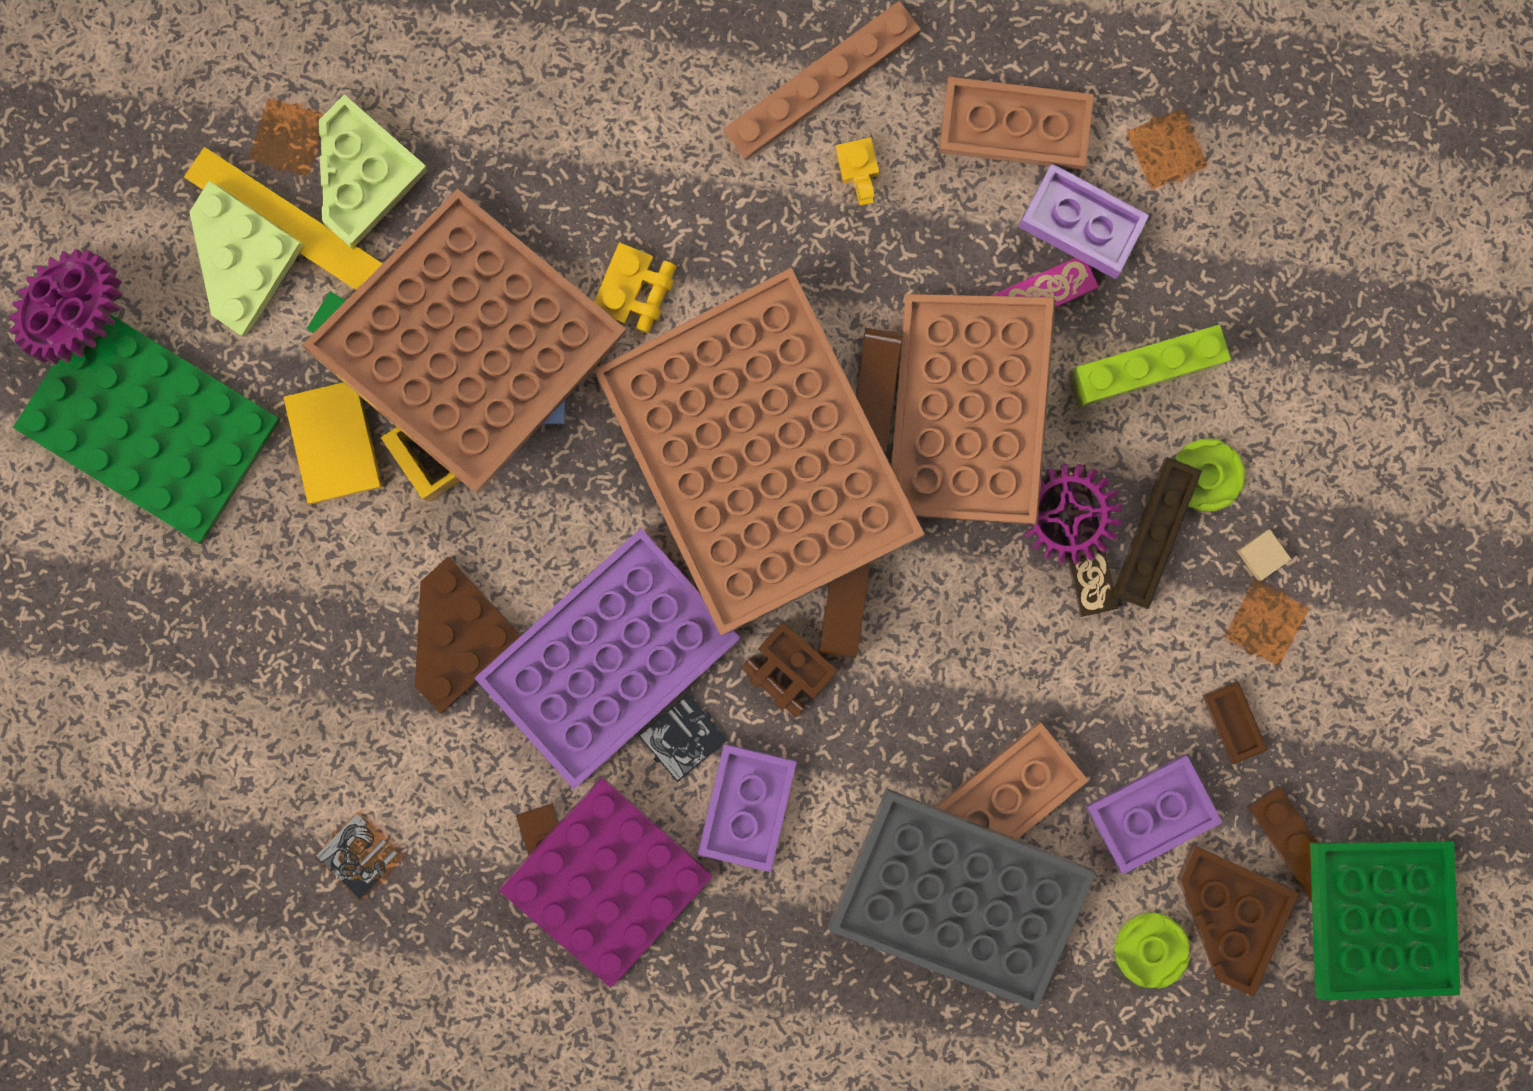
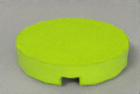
[1174,439,1245,512]
[1114,912,1190,988]

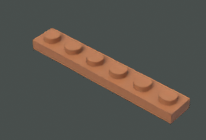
[723,1,921,161]

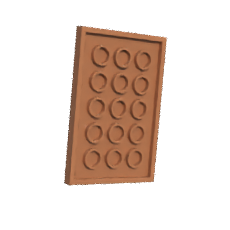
[891,294,1056,525]

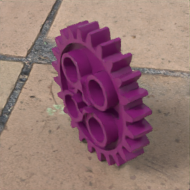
[9,249,123,365]

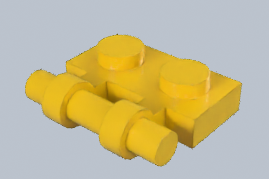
[594,242,677,334]

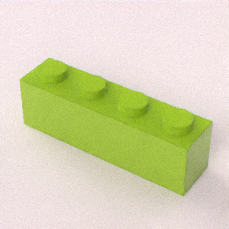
[1069,325,1231,408]

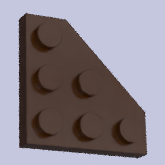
[415,557,522,714]
[1177,844,1299,997]

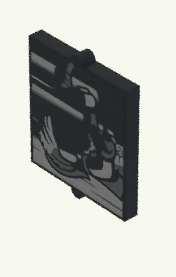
[638,694,727,782]

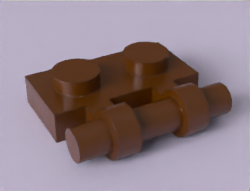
[741,621,838,718]

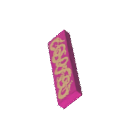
[991,258,1099,308]

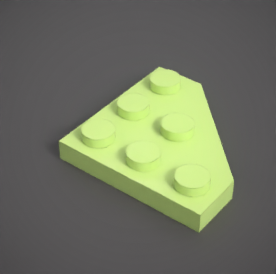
[319,94,428,249]
[190,181,305,336]

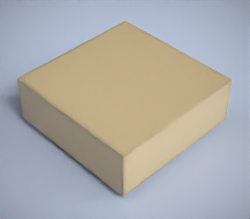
[1237,529,1291,581]

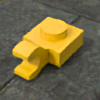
[835,137,879,206]

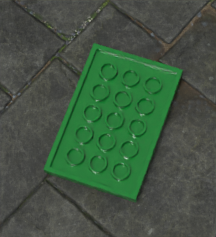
[12,314,281,544]

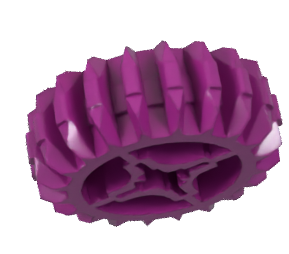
[1024,464,1123,564]

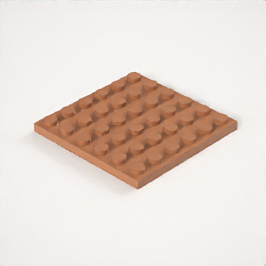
[303,188,626,495]

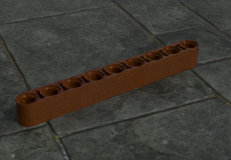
[819,328,902,658]

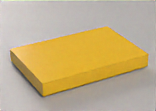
[284,382,382,505]

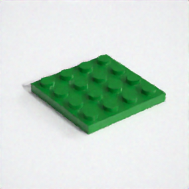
[1310,841,1460,1000]

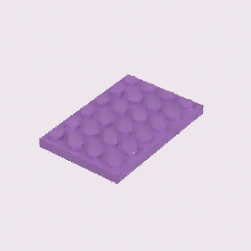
[475,528,741,789]

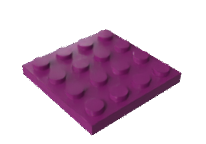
[499,776,713,988]

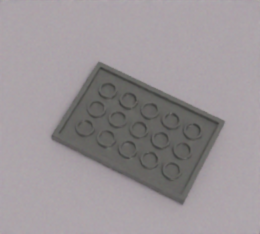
[828,788,1096,1010]

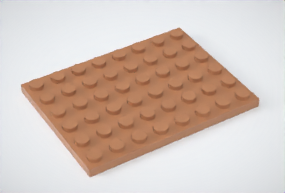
[594,268,925,636]

